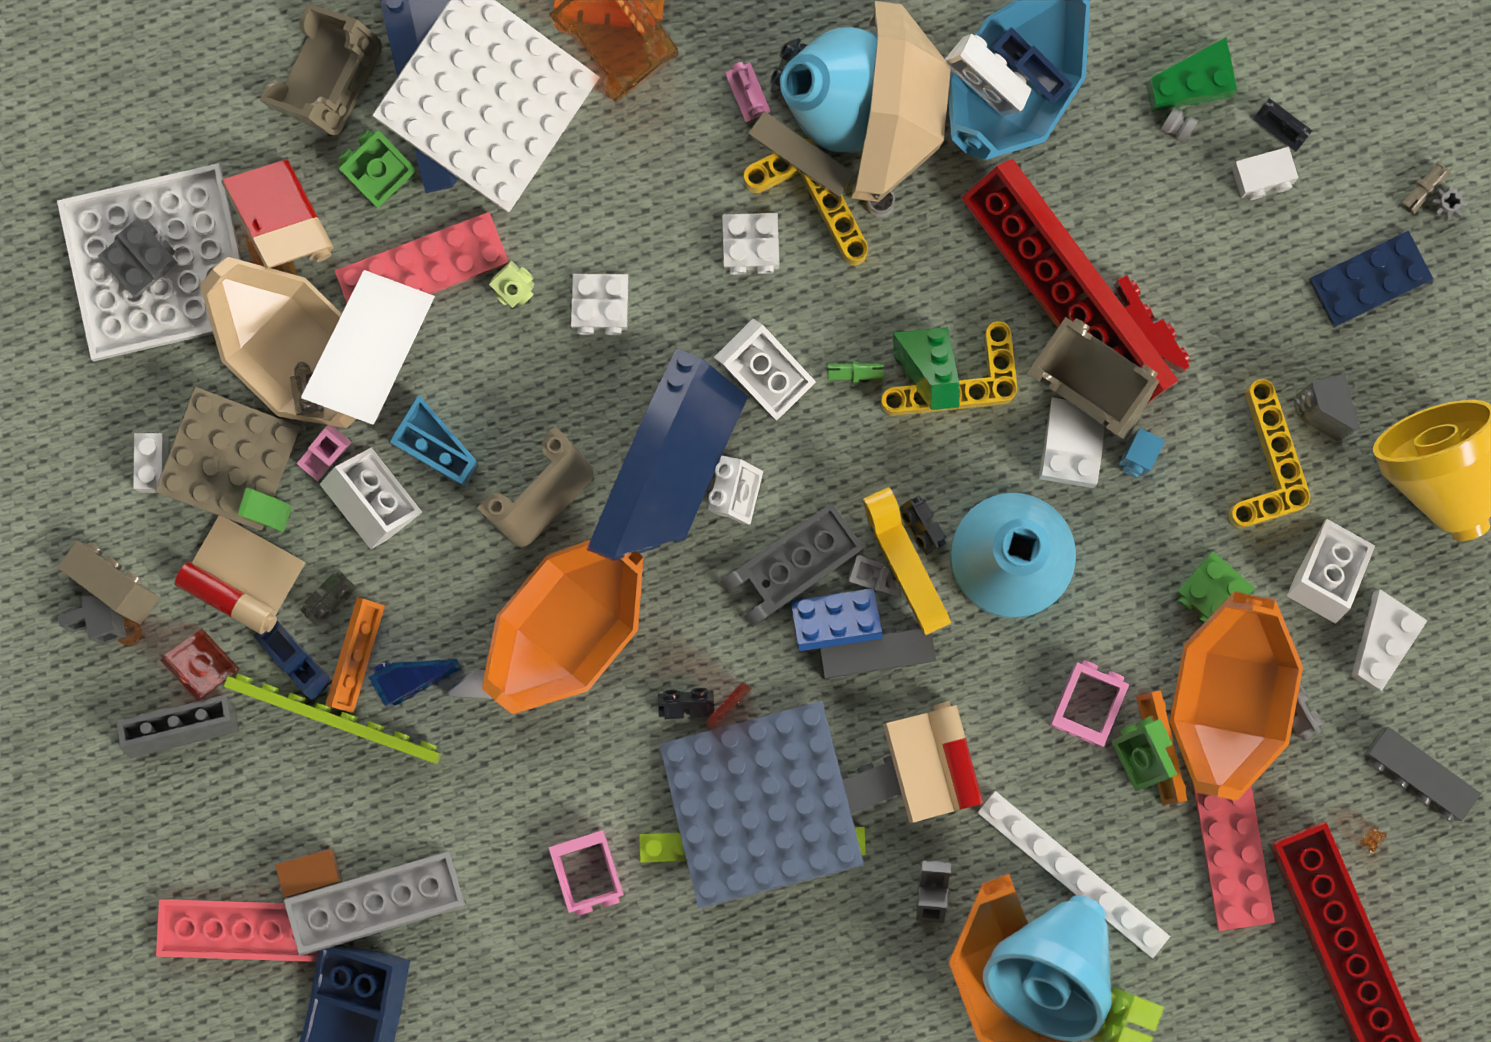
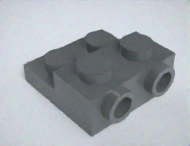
[98,218,178,298]

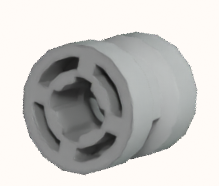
[1160,106,1198,144]
[867,191,895,218]

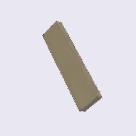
[748,111,855,198]

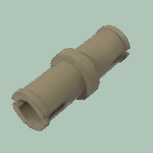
[1401,162,1451,215]

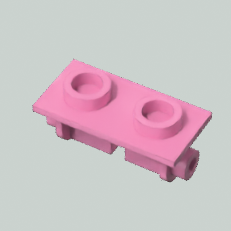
[725,62,771,122]

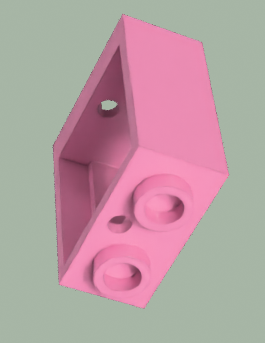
[1049,660,1129,747]
[549,830,624,916]

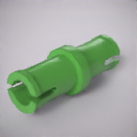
[827,361,884,383]

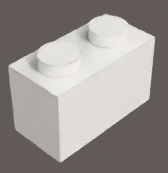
[1232,147,1298,200]
[133,433,169,493]

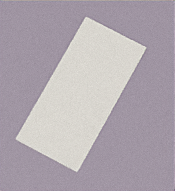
[301,270,434,425]

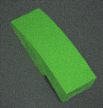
[238,488,292,533]

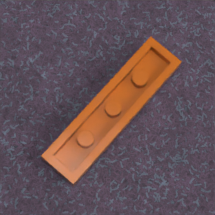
[325,597,385,713]
[1136,690,1187,806]

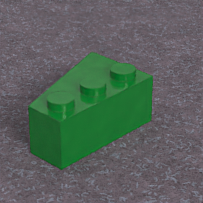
[1146,37,1237,112]
[893,327,960,410]

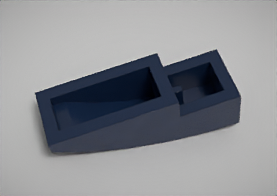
[988,27,1072,104]
[253,620,332,700]

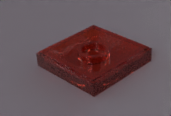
[160,629,240,701]
[706,682,752,731]

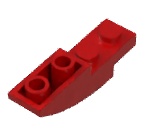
[1114,275,1190,373]

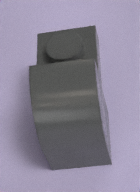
[58,596,127,645]
[916,860,951,923]

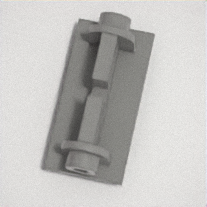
[1292,685,1323,741]

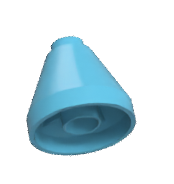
[780,27,877,153]
[950,493,1076,618]
[983,896,1111,1041]

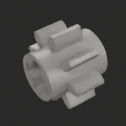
[1430,186,1468,222]

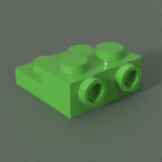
[336,129,416,208]
[1176,551,1255,624]
[1111,717,1177,792]

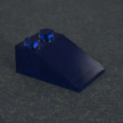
[368,659,464,709]

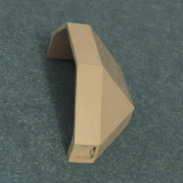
[851,1,951,202]
[200,257,356,428]

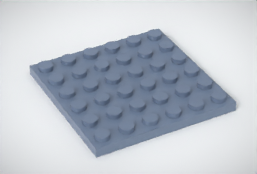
[659,701,864,909]

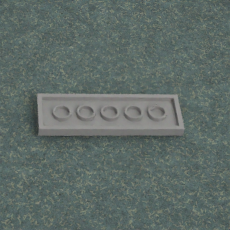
[284,851,465,956]

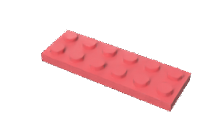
[335,212,509,303]
[1192,781,1275,931]
[156,899,319,962]

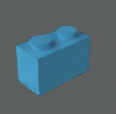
[1118,428,1165,478]

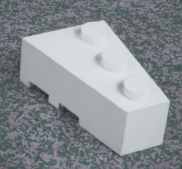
[1351,589,1427,692]

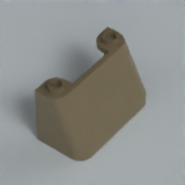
[260,3,382,136]
[1027,317,1159,440]
[477,426,594,547]

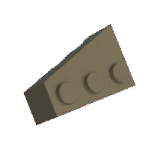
[57,540,160,625]

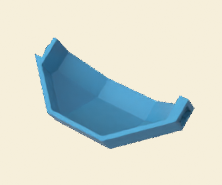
[948,0,1090,160]

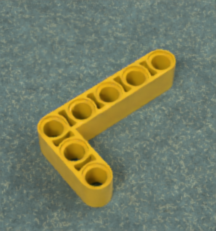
[744,139,868,266]
[880,321,1017,416]
[1228,379,1310,529]
[863,487,951,636]

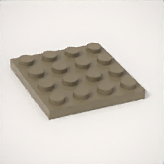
[155,387,300,531]

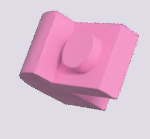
[297,425,351,481]

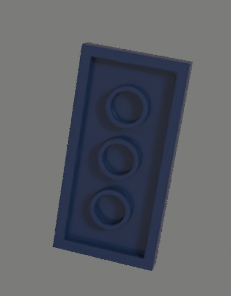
[1309,230,1434,328]

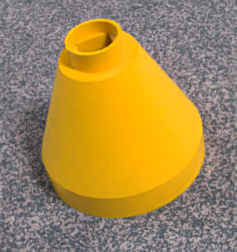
[1373,400,1491,541]

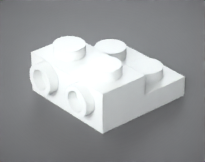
[723,213,779,275]
[571,274,628,335]
[708,456,763,525]

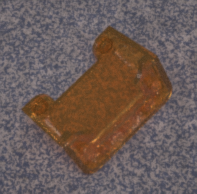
[549,0,679,103]

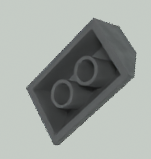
[1294,374,1360,441]

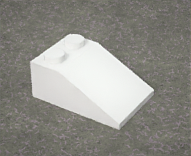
[714,319,816,421]
[1039,397,1105,488]
[1287,519,1375,623]

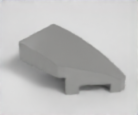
[846,555,901,597]
[447,670,493,699]

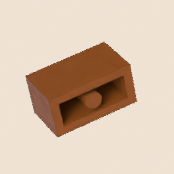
[275,849,342,897]

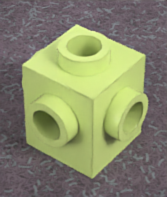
[489,261,534,308]

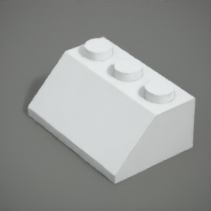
[945,34,1032,117]
[320,447,422,549]

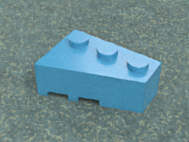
[390,395,479,488]

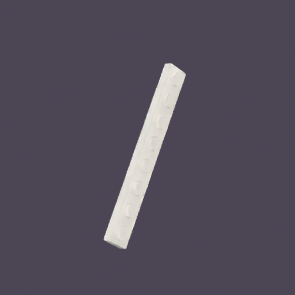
[977,791,1170,958]

